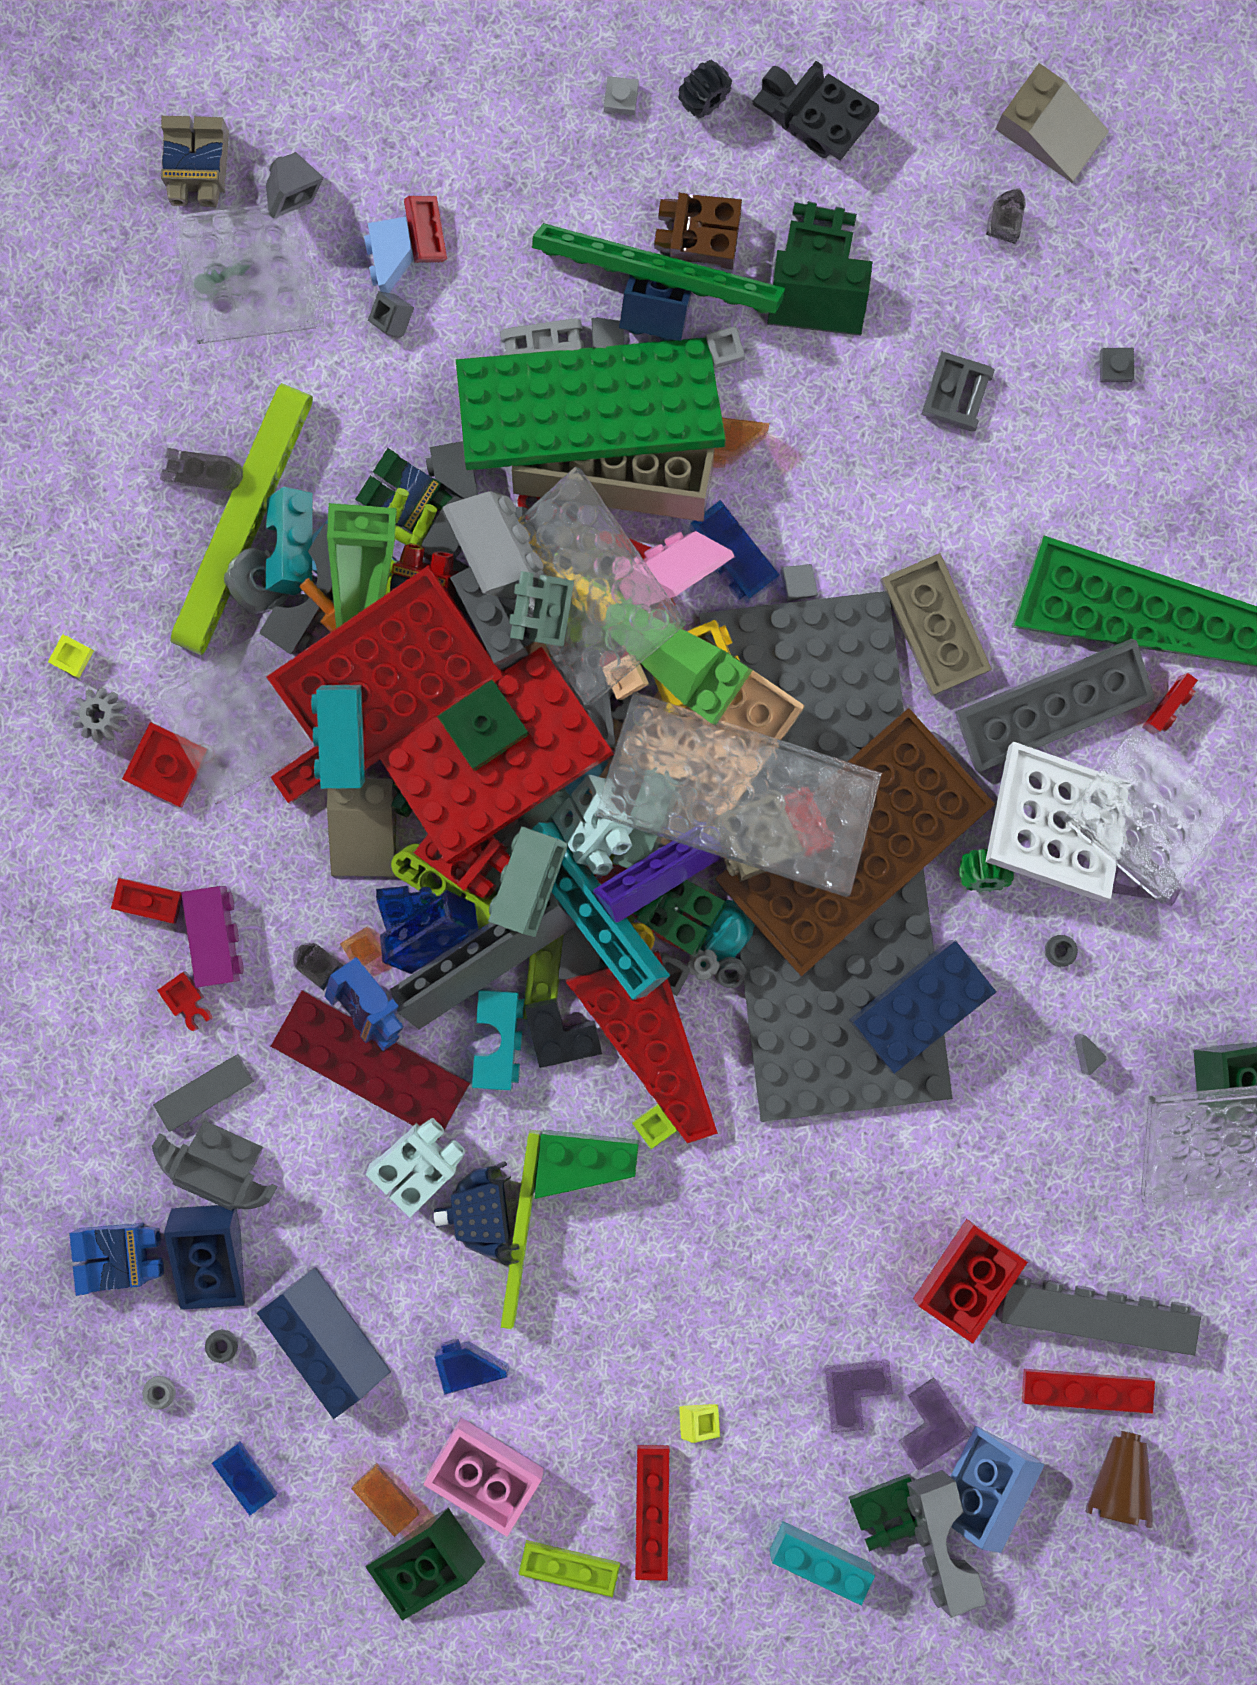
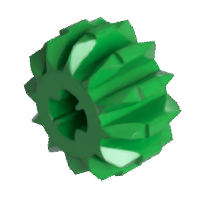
[959,848,1015,893]

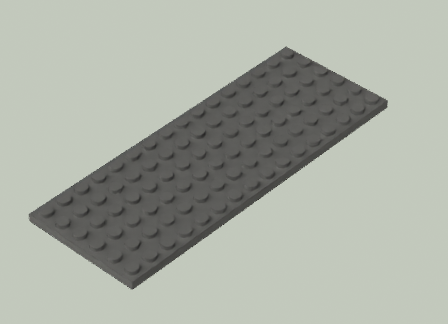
[699,591,953,1122]

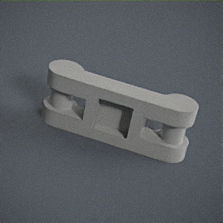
[500,318,585,355]

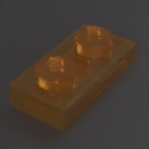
[351,1463,420,1537]

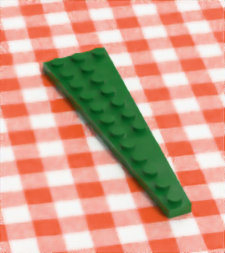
[1012,535,1257,667]

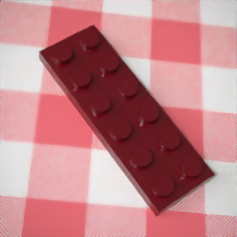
[270,990,471,1140]

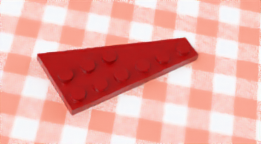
[566,950,718,1144]

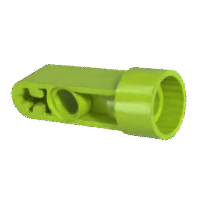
[391,843,498,931]

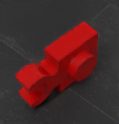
[157,971,212,1031]

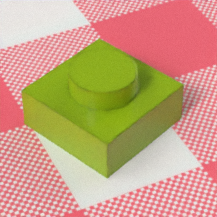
[632,1103,677,1149]

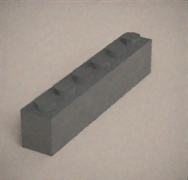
[390,892,577,1030]
[996,1275,1201,1356]

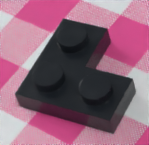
[525,998,602,1068]

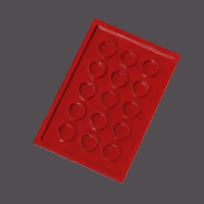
[266,565,504,770]
[378,646,614,864]

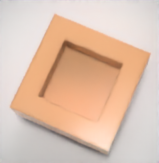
[604,654,649,699]

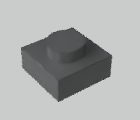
[1100,348,1134,382]

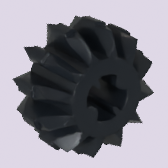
[678,59,732,119]

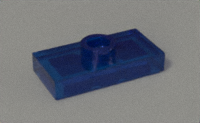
[211,1441,278,1516]

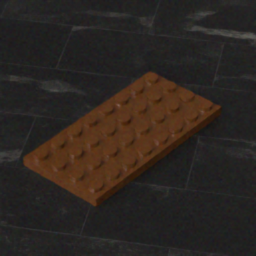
[715,708,995,976]

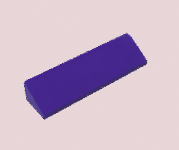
[593,824,722,923]

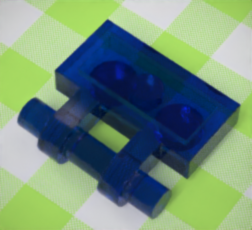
[376,886,442,935]

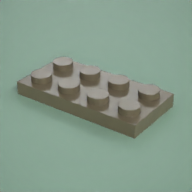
[880,553,992,696]

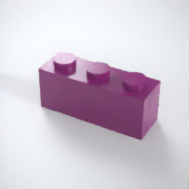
[181,886,244,988]

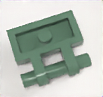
[509,571,574,646]

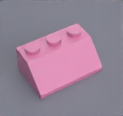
[615,531,735,609]

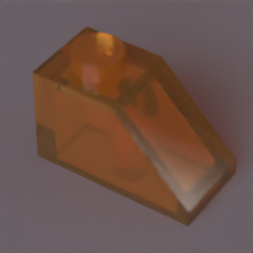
[714,417,770,468]

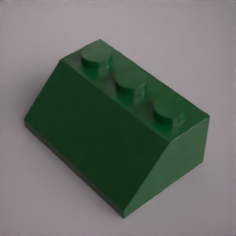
[767,250,873,336]

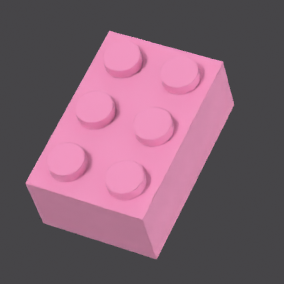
[423,1417,544,1537]

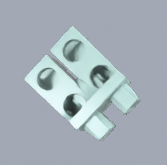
[552,775,634,876]
[366,1118,465,1218]

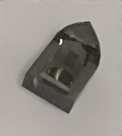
[986,188,1026,244]
[293,942,344,991]

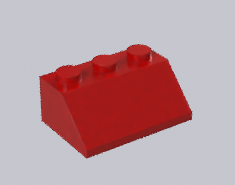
[913,1219,1028,1344]

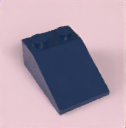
[164,1205,245,1310]

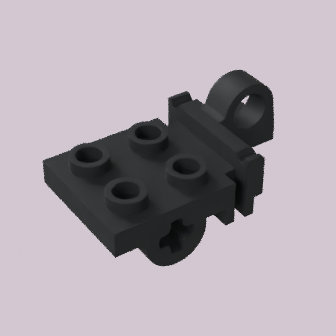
[752,61,879,161]

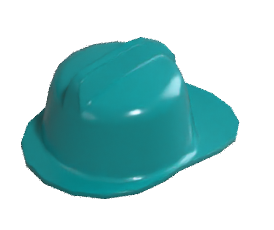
[700,900,754,967]

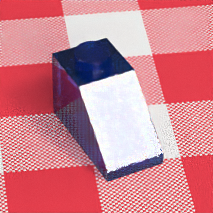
[434,1339,509,1395]

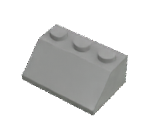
[443,491,544,600]

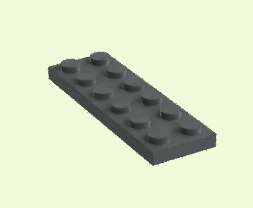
[955,639,1155,773]

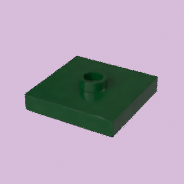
[437,679,530,772]

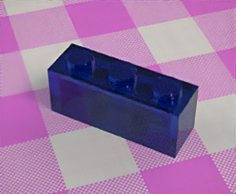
[689,500,780,603]
[380,890,478,974]

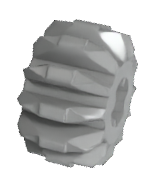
[71,688,128,743]

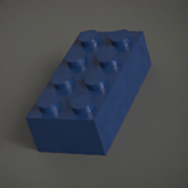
[849,940,997,1074]

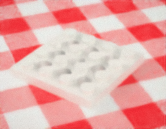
[985,742,1130,903]

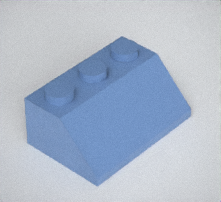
[950,1426,1045,1553]

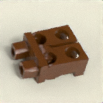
[654,192,742,270]

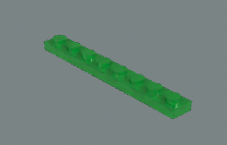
[532,223,785,314]

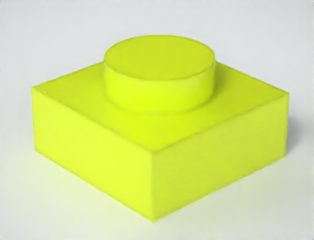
[48,634,94,678]

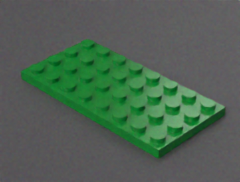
[455,337,726,470]

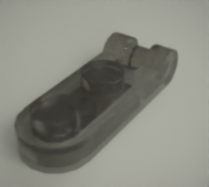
[160,448,243,491]

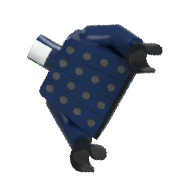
[434,1161,520,1265]

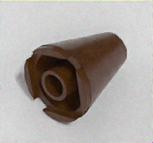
[1085,1431,1153,1528]

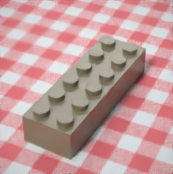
[511,448,715,522]

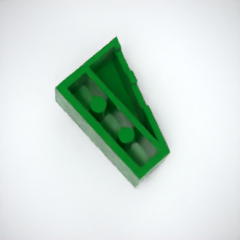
[534,1129,639,1199]

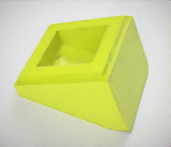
[679,1404,720,1443]

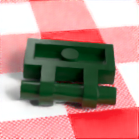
[785,201,857,258]
[848,1474,918,1552]

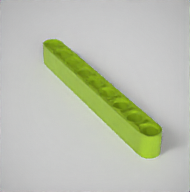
[170,383,313,655]

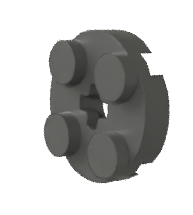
[224,548,289,614]

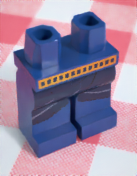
[324,957,404,1051]
[69,1223,164,1296]

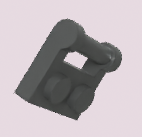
[921,351,995,432]

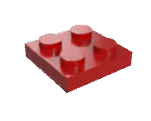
[122,722,210,808]

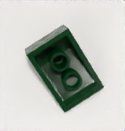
[1193,1042,1257,1118]
[365,1508,486,1621]

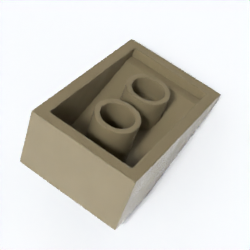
[995,63,1109,183]
[327,778,397,877]

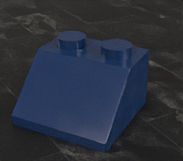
[619,275,692,341]

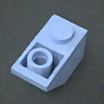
[364,217,414,293]

